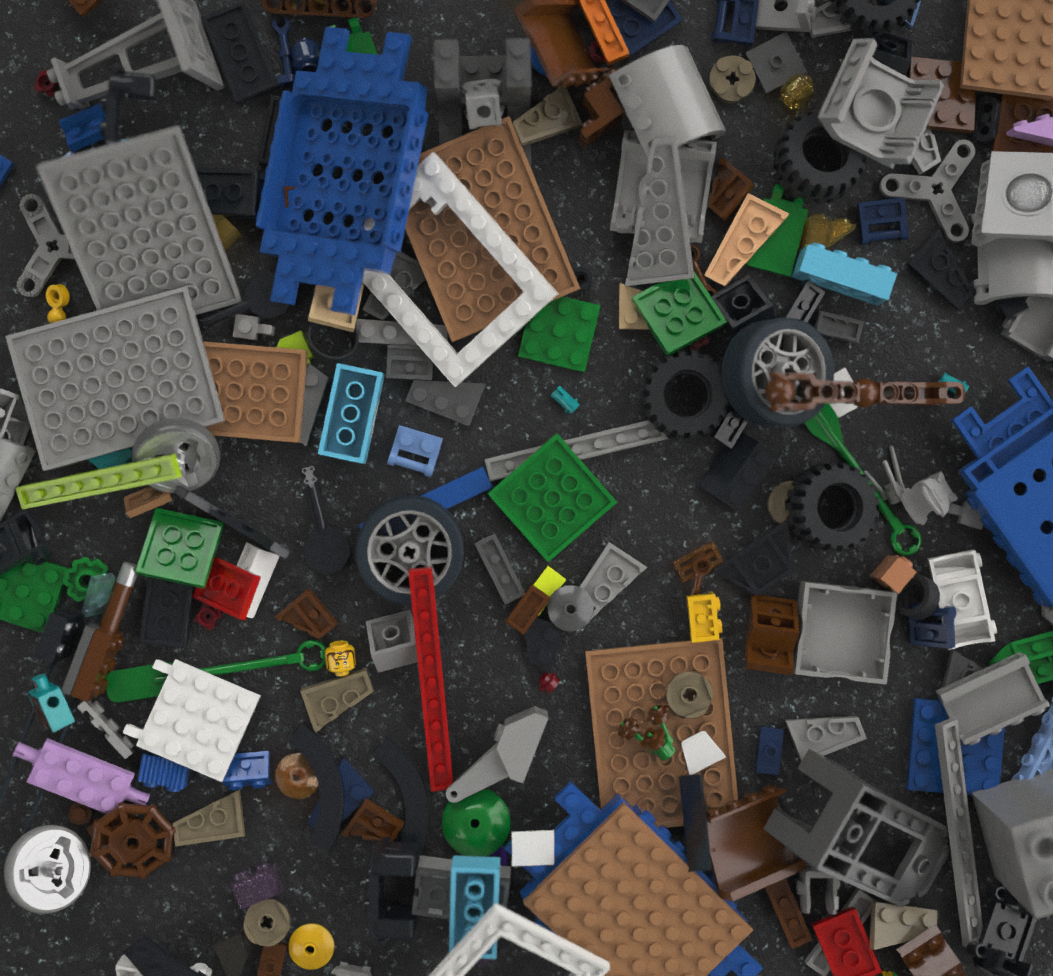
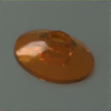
[275,753,318,799]

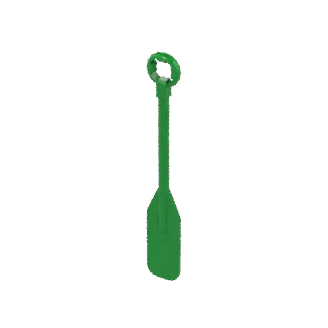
[795,387,922,556]
[105,640,326,702]

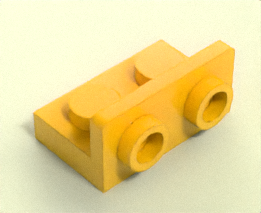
[687,591,722,643]

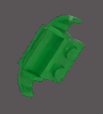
[988,631,1053,684]

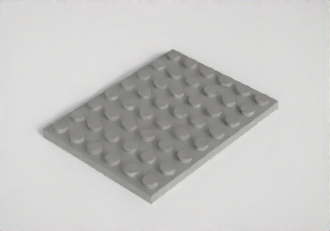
[37,125,242,315]
[5,286,225,471]

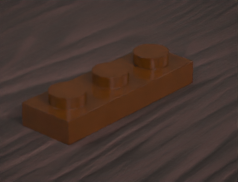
[765,878,813,949]

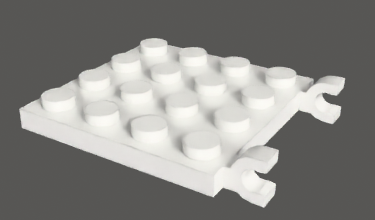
[123,659,261,782]

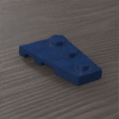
[308,757,375,829]

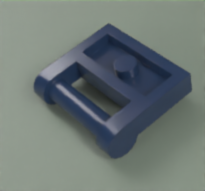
[711,0,759,46]
[857,197,908,245]
[909,603,956,649]

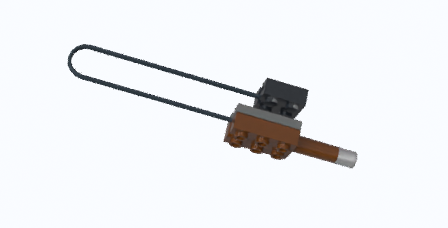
[0,562,138,858]

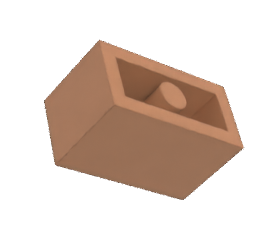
[870,555,916,594]

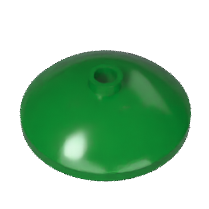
[442,788,511,857]

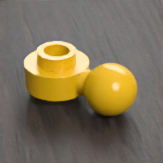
[46,284,70,324]

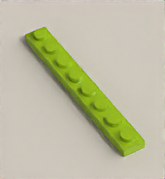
[15,454,182,510]

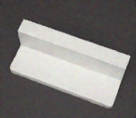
[237,542,279,618]

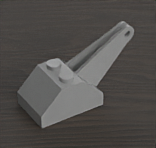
[446,706,548,802]

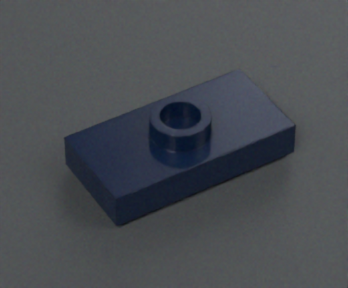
[755,726,784,775]

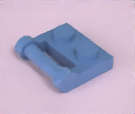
[387,425,443,478]

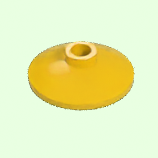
[289,923,334,970]

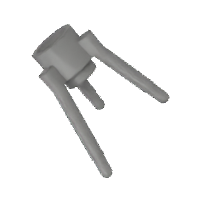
[864,446,906,505]

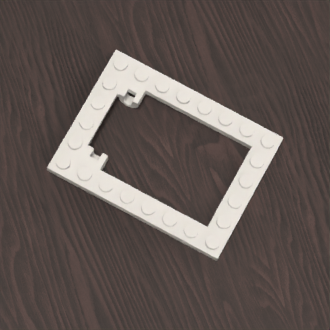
[362,152,558,387]
[429,903,610,976]

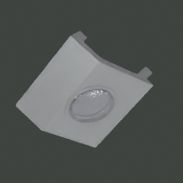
[971,151,1053,247]

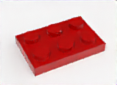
[192,556,261,620]
[812,906,882,976]

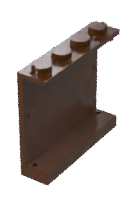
[514,0,615,88]
[706,785,807,902]

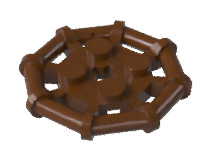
[89,802,176,879]

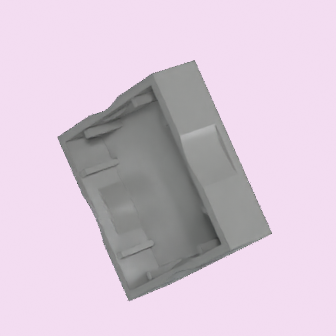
[793,581,897,685]

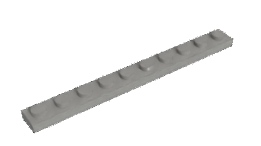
[935,719,983,947]

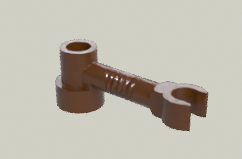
[690,244,717,295]
[685,552,712,609]

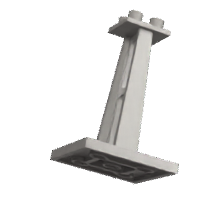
[47,0,226,110]

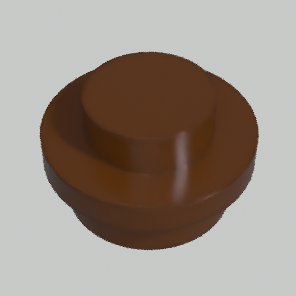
[69,802,93,825]

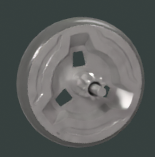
[132,418,220,494]

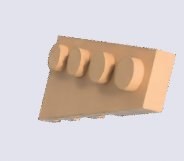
[704,193,789,287]

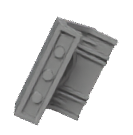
[818,39,944,169]
[610,130,717,243]

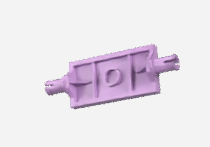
[13,738,150,814]

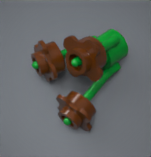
[618,705,675,761]

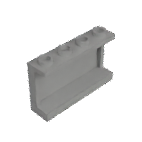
[1001,296,1053,362]
[936,652,1050,745]

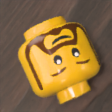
[325,641,356,676]

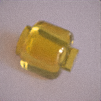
[780,74,815,109]

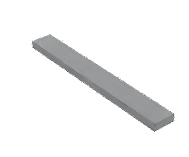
[485,420,668,482]

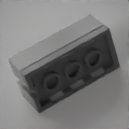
[411,856,511,919]

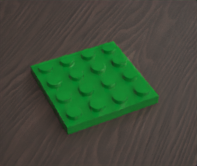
[488,433,617,562]

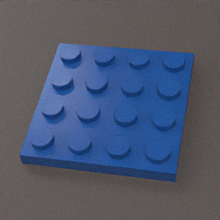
[906,698,1005,795]

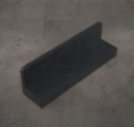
[679,774,712,872]

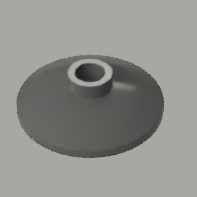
[548,585,593,631]

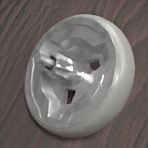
[4,825,91,914]

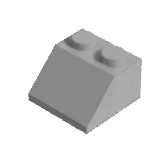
[366,609,418,673]

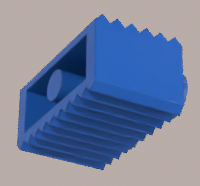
[137,751,190,792]

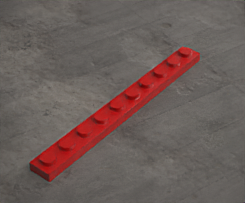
[408,567,453,792]

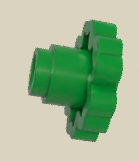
[63,557,112,604]

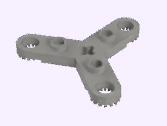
[879,140,975,243]
[17,194,76,298]

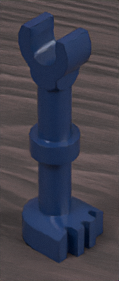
[272,18,295,89]

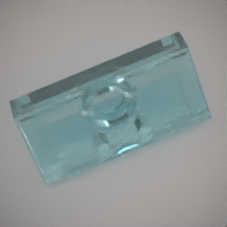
[82,573,116,617]

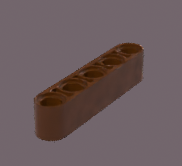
[262,0,377,18]

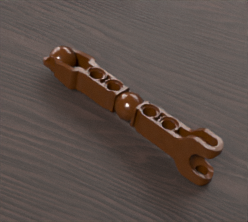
[765,372,965,412]

